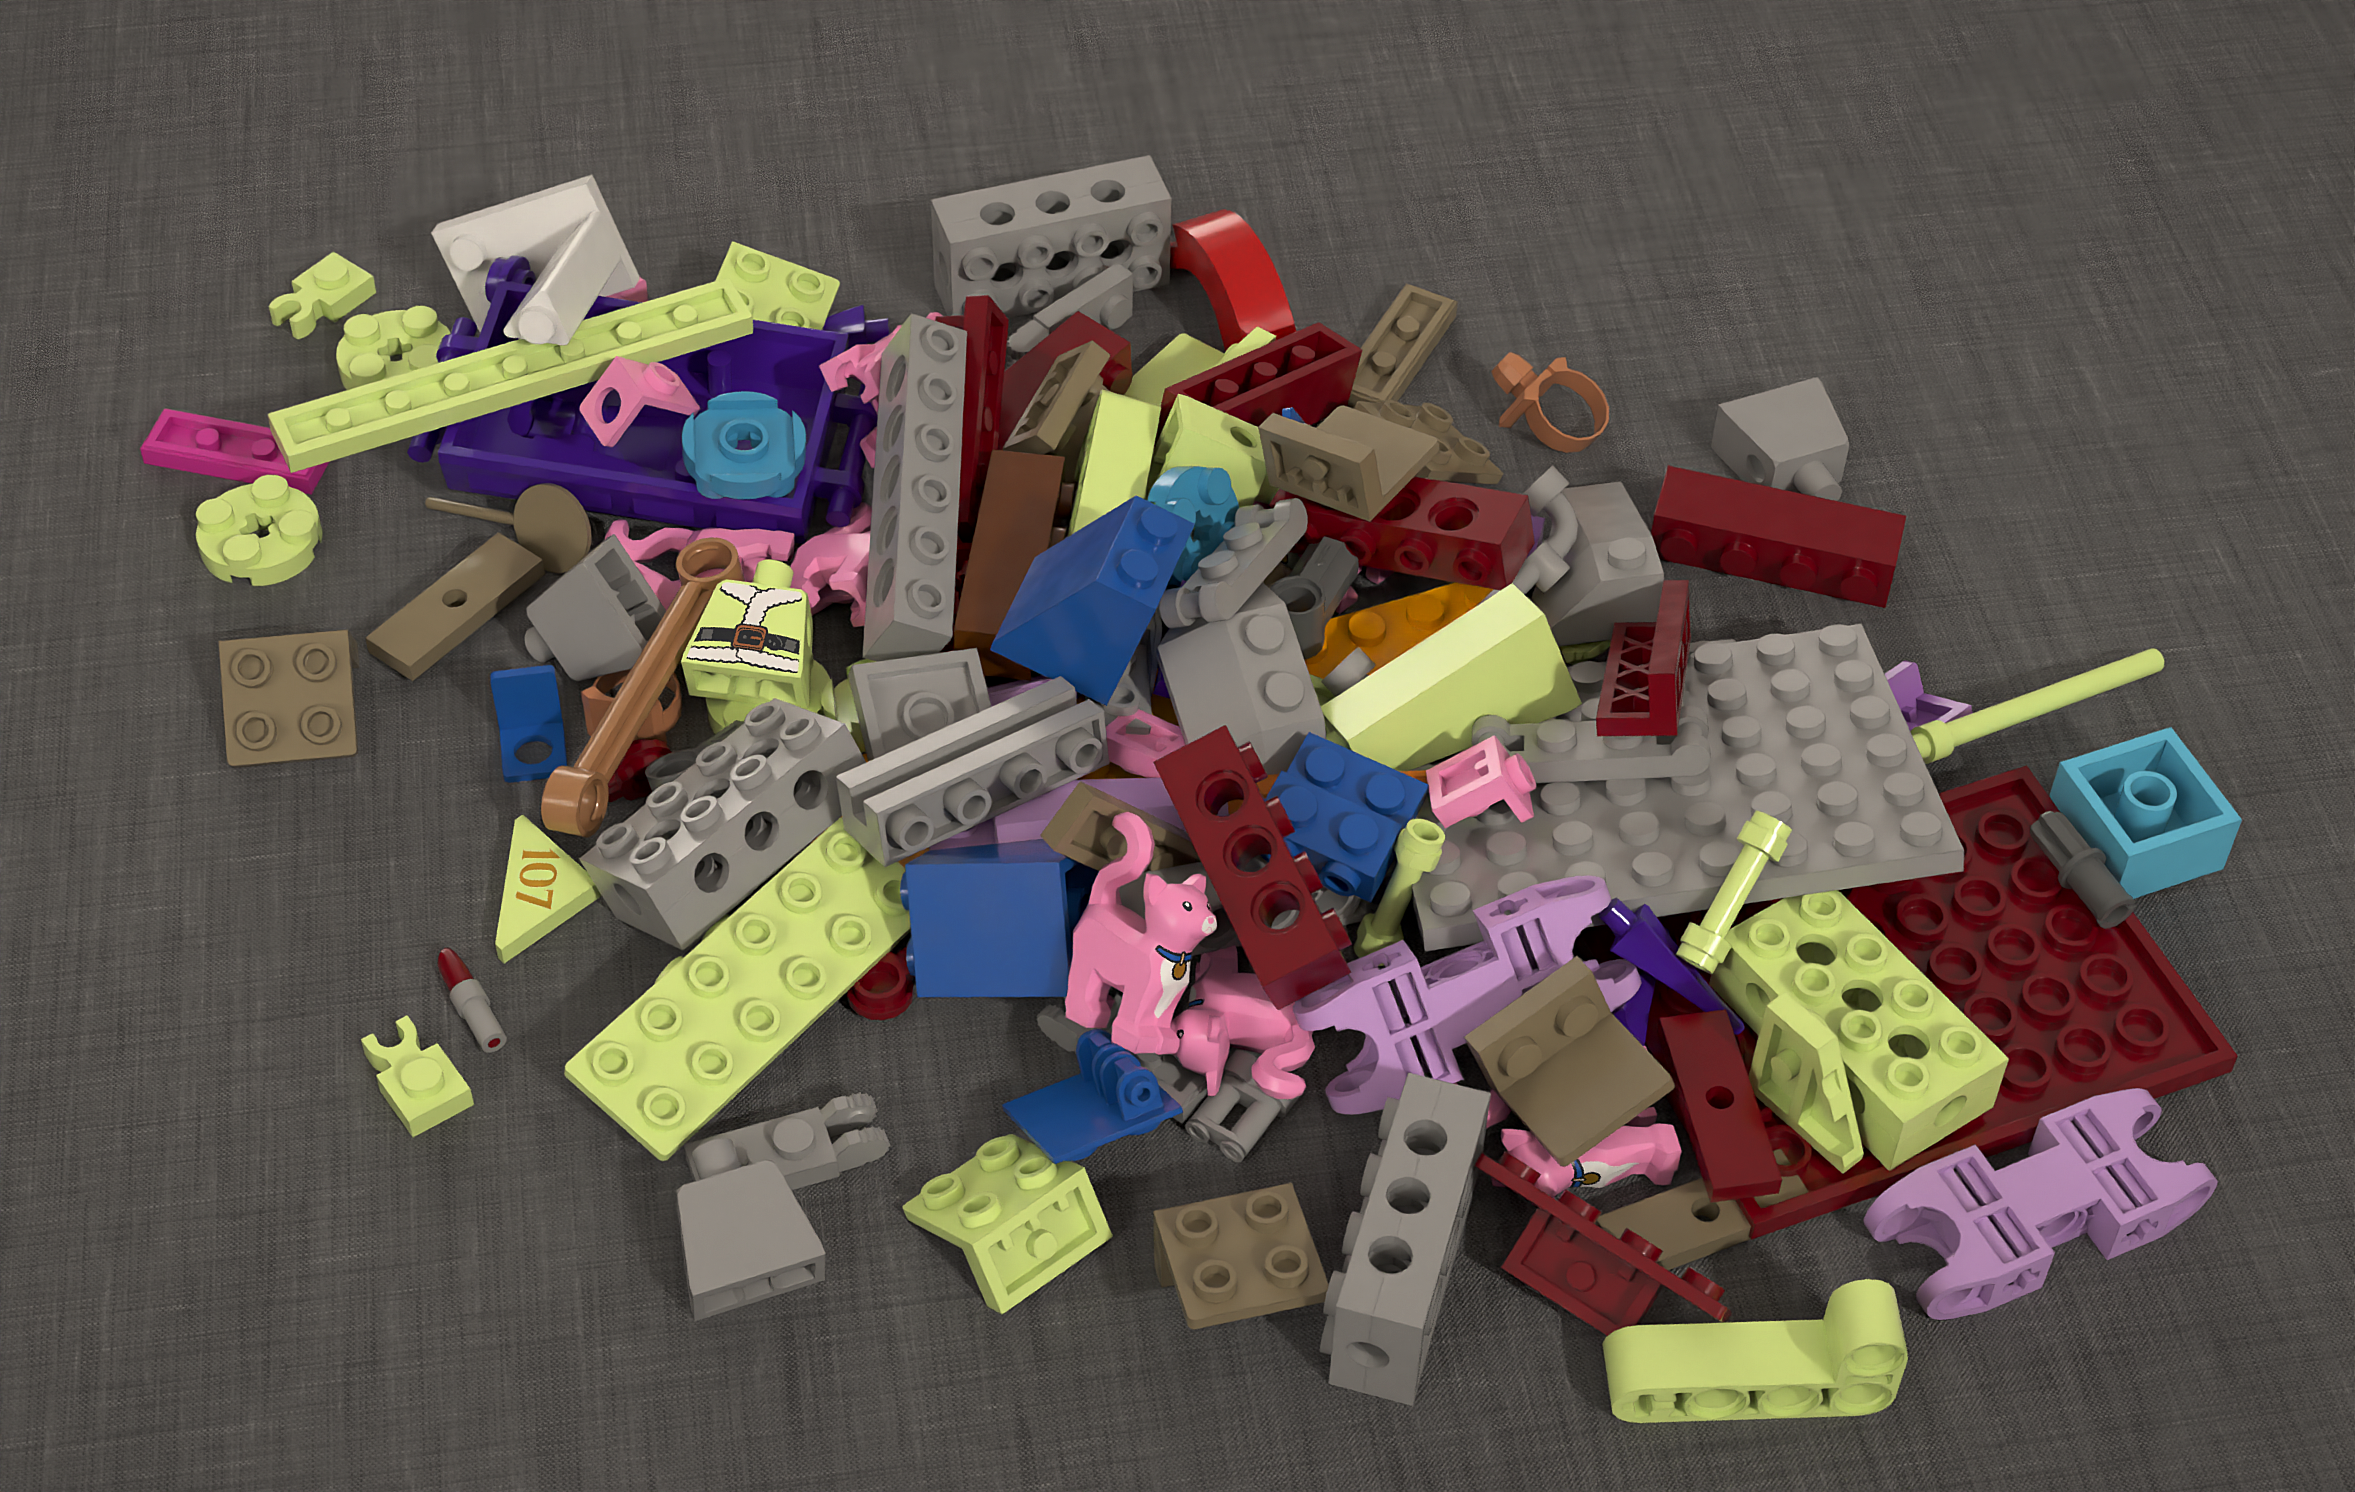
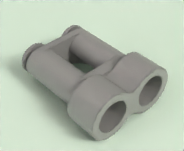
[1185,1049,1301,1162]

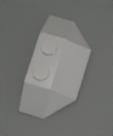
[1156,582,1326,775]

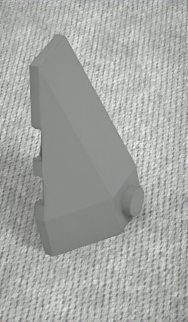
[1531,481,1664,646]

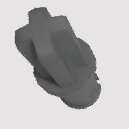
[2030,811,2136,929]

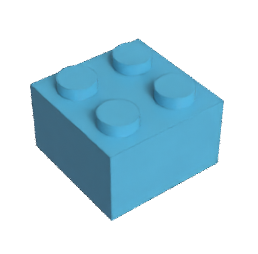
[2049,727,2242,898]

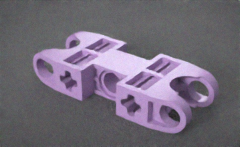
[1293,876,1642,1114]
[1864,1088,2218,1320]

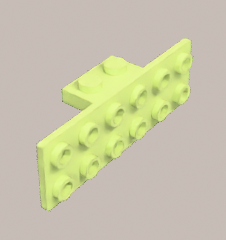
[564,817,911,1161]

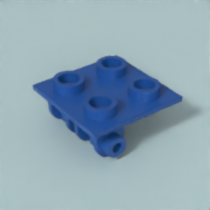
[1002,1029,1183,1164]

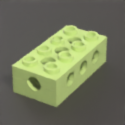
[1709,890,2009,1171]

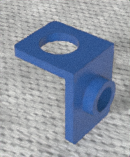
[490,665,568,783]

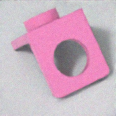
[580,356,701,447]

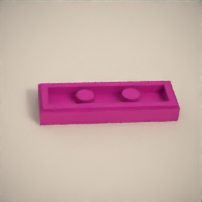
[140,408,329,495]

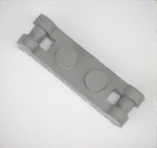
[1159,498,1308,628]
[1472,705,1711,783]

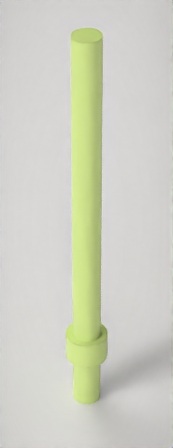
[1910,648,2164,764]

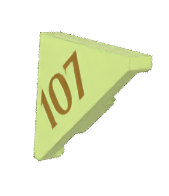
[495,815,601,964]

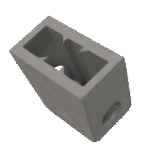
[1711,377,1849,501]
[525,534,666,681]
[676,1138,826,1322]

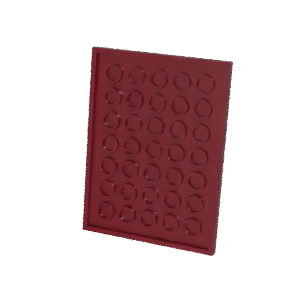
[1574,765,2238,1240]

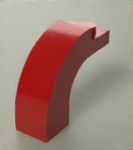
[1170,209,1297,352]

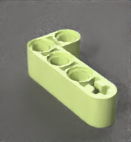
[1067,390,1161,537]
[1602,1279,1908,1423]

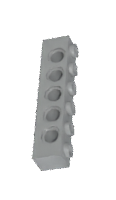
[862,313,967,662]

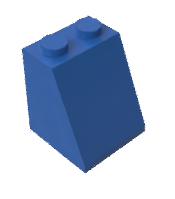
[990,496,1195,706]
[900,839,1099,997]

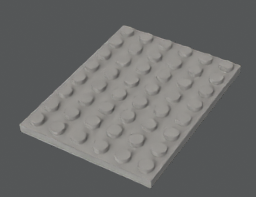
[1409,624,1964,951]

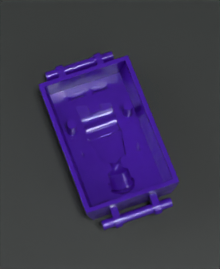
[407,280,878,544]

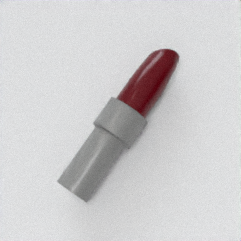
[437,947,507,1053]

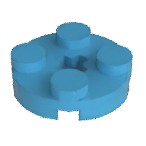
[682,391,806,499]
[1147,466,1239,587]

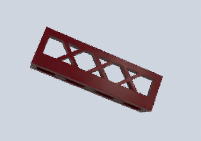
[935,295,1009,543]
[1596,580,1691,736]

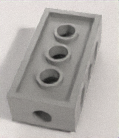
[931,155,1171,318]
[579,698,867,950]
[1320,1073,1491,1406]

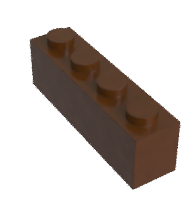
[954,449,1076,681]

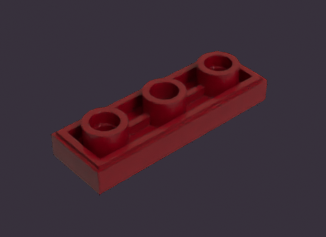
[1657,1009,1782,1203]

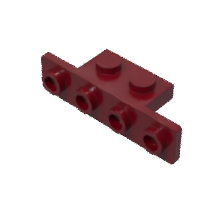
[1474,1151,1733,1336]

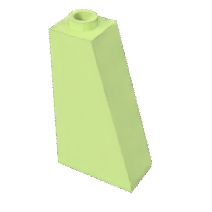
[1321,583,1582,771]

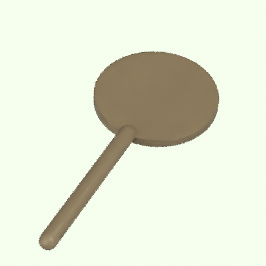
[425,483,591,573]

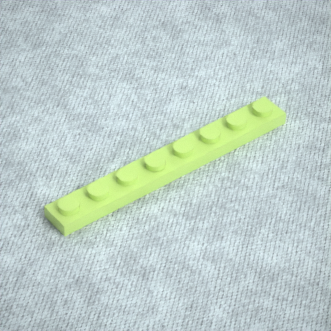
[268,277,753,473]

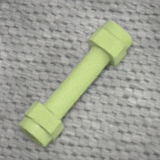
[1676,810,1792,974]
[1354,819,1445,966]

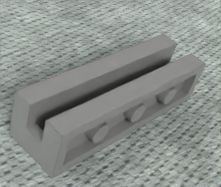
[836,676,1109,867]

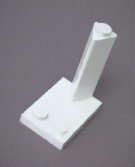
[431,175,640,345]

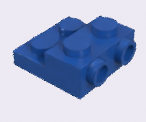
[1260,732,1429,902]

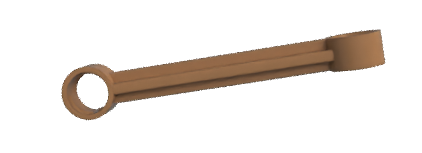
[541,537,745,838]

